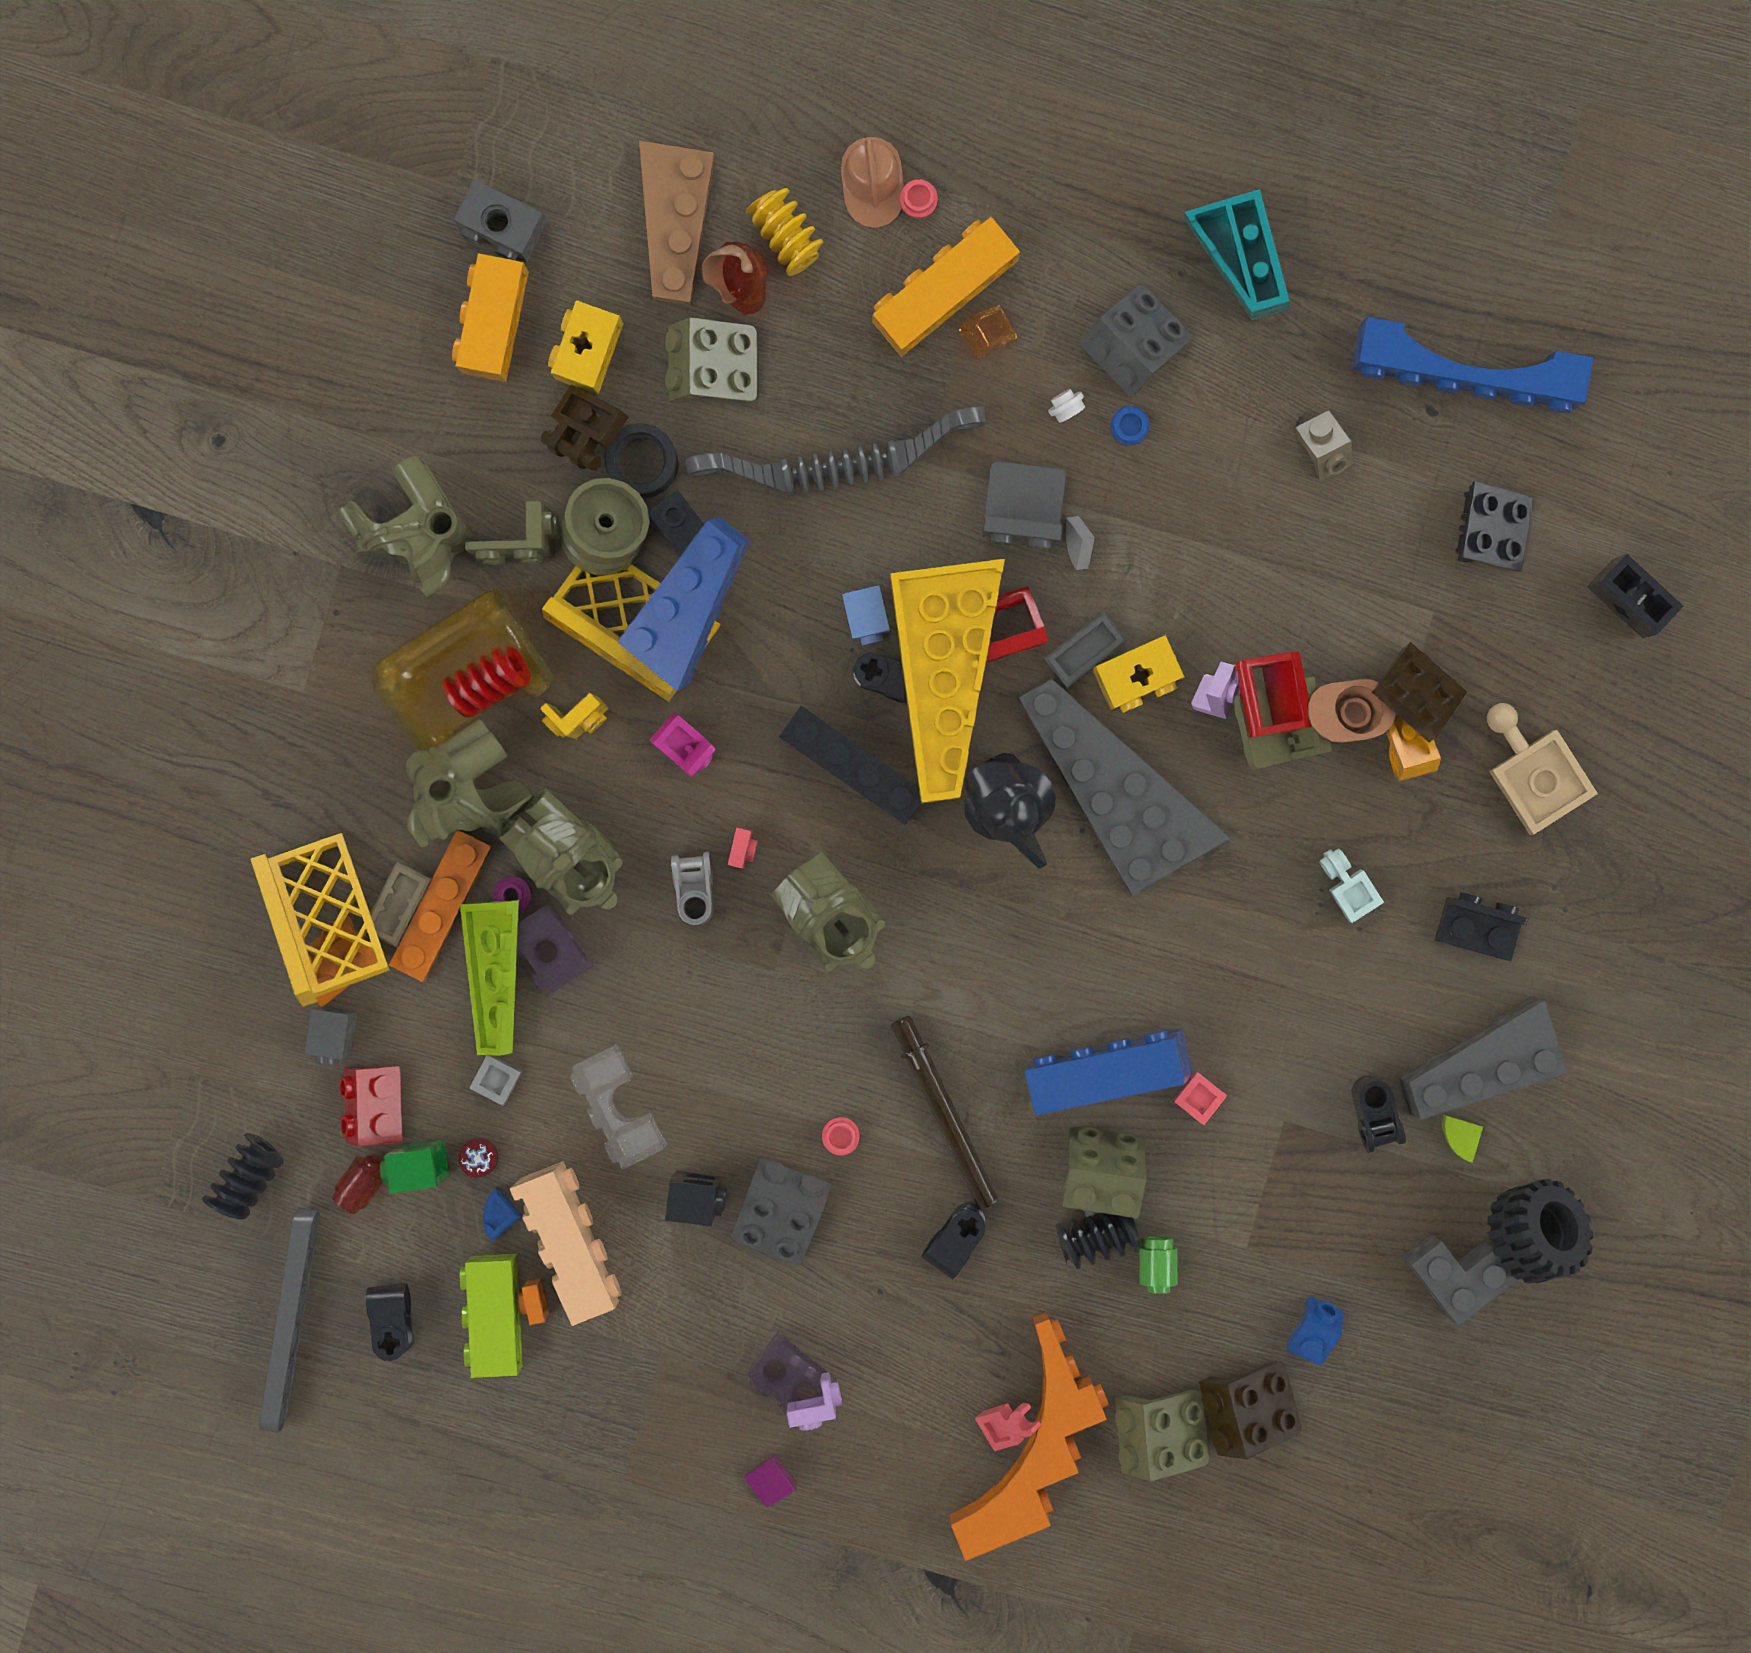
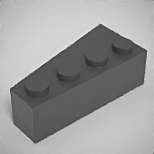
[1399,997,1568,1119]

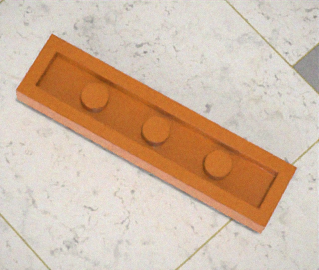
[389,830,493,982]

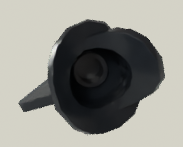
[964,753,1056,869]

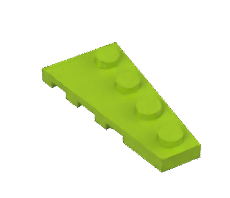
[460,900,519,1056]

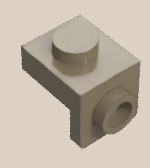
[1295,411,1353,480]

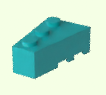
[1184,189,1290,320]

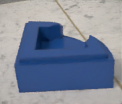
[483,1186,522,1242]

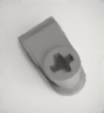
[671,851,714,925]

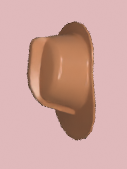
[841,137,904,228]
[1308,679,1396,743]

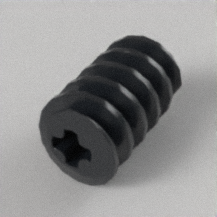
[202,1133,284,1220]
[1055,1212,1140,1269]

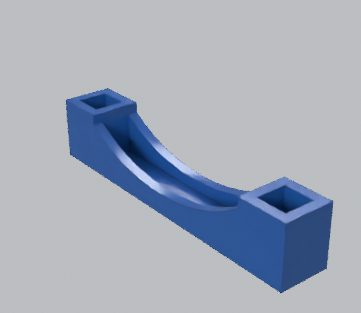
[1352,317,1594,413]

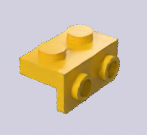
[540,693,609,739]

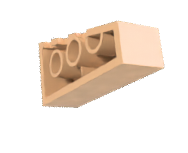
[510,1161,621,1326]

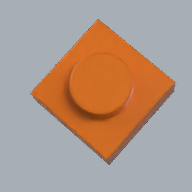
[518,1278,550,1325]

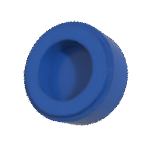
[1110,406,1149,446]

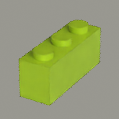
[460,1254,523,1378]

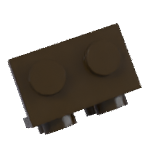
[1199,1361,1301,1459]

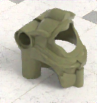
[338,456,472,598]
[406,719,533,847]
[498,788,623,915]
[770,851,887,973]

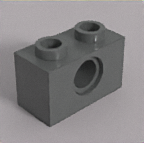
[453,179,548,263]

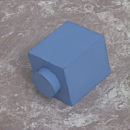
[842,585,890,646]

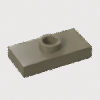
[370,862,432,947]

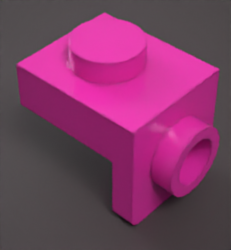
[649,711,716,777]

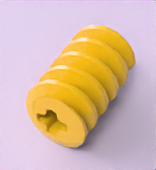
[745,188,824,276]

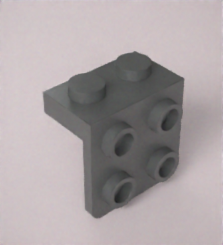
[1078,285,1191,397]
[982,461,1066,550]
[731,1158,832,1265]

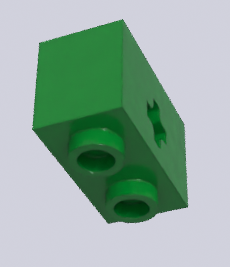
[380,1138,450,1194]

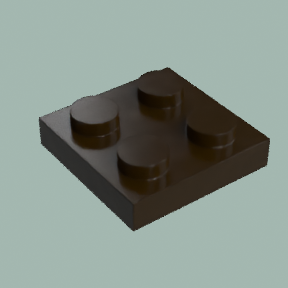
[1372,642,1467,743]

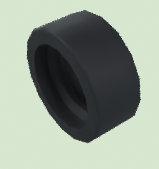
[604,423,679,499]

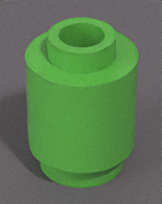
[1139,1236,1178,1294]

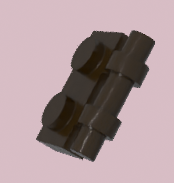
[541,385,629,471]

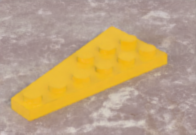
[890,559,1005,803]

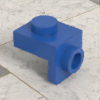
[1286,1296,1343,1366]

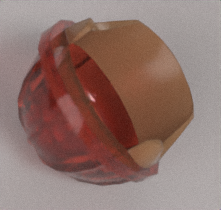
[702,241,769,315]

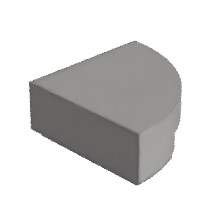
[1066,516,1095,570]

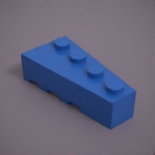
[618,517,750,691]
[1025,1028,1193,1115]

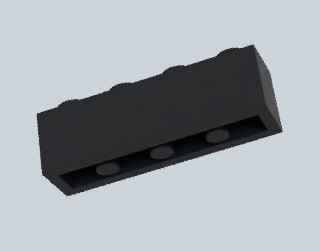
[779,706,921,825]

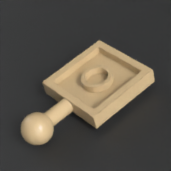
[1487,703,1598,835]

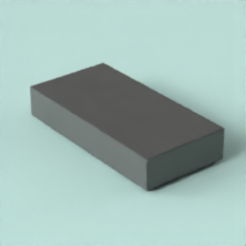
[1043,612,1127,688]

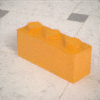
[452,253,529,382]

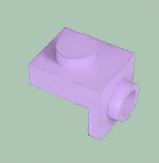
[1191,661,1241,719]
[787,1372,842,1430]

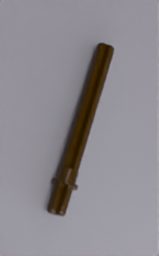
[891,1016,998,1209]

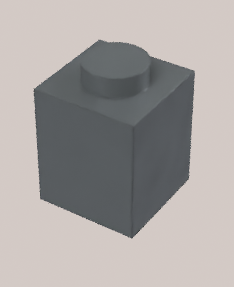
[304,1006,357,1065]

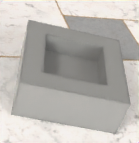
[469,1055,522,1106]

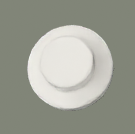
[1048,389,1085,423]

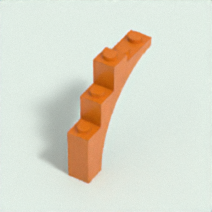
[950,1311,1109,1561]

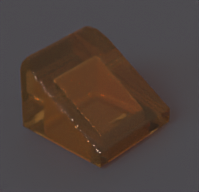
[960,305,1018,360]

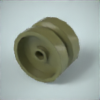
[559,478,650,575]

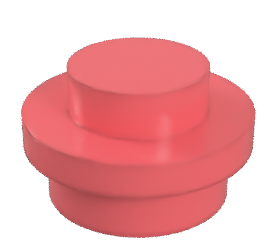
[900,179,938,219]
[822,1117,860,1155]

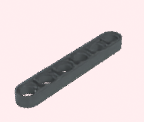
[259,1207,319,1433]

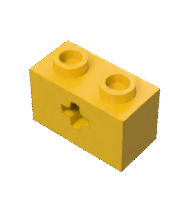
[548,300,623,395]
[1092,635,1184,713]

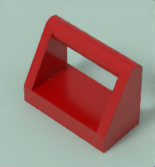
[986,586,1049,663]
[1235,651,1312,738]

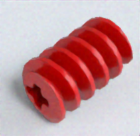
[442,646,531,717]

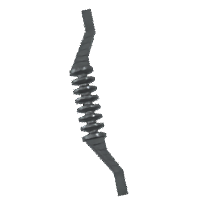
[685,407,987,497]

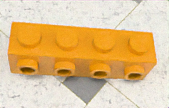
[872,217,1020,358]

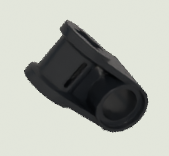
[852,653,907,705]
[1351,1075,1406,1153]
[921,1203,986,1280]
[366,1283,414,1361]

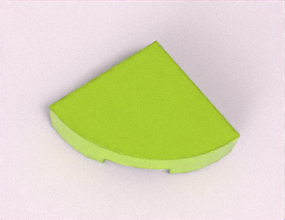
[1442,1115,1483,1163]

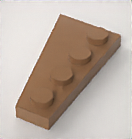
[639,141,715,306]

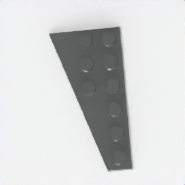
[1018,679,1231,895]

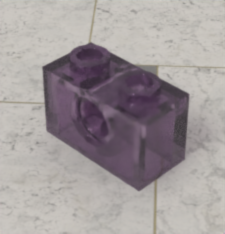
[517,904,593,994]

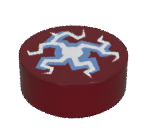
[458,1138,498,1178]

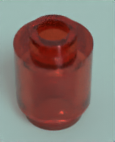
[332,1155,383,1214]

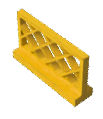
[542,564,721,702]
[251,833,390,1007]

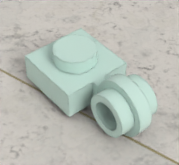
[1319,848,1384,923]

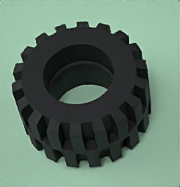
[1487,1179,1594,1284]

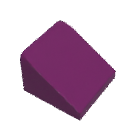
[743,1453,797,1508]

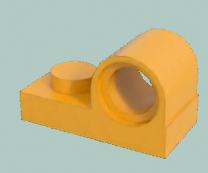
[1386,714,1441,781]

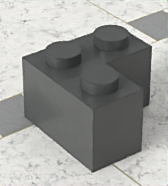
[1401,1234,1519,1326]

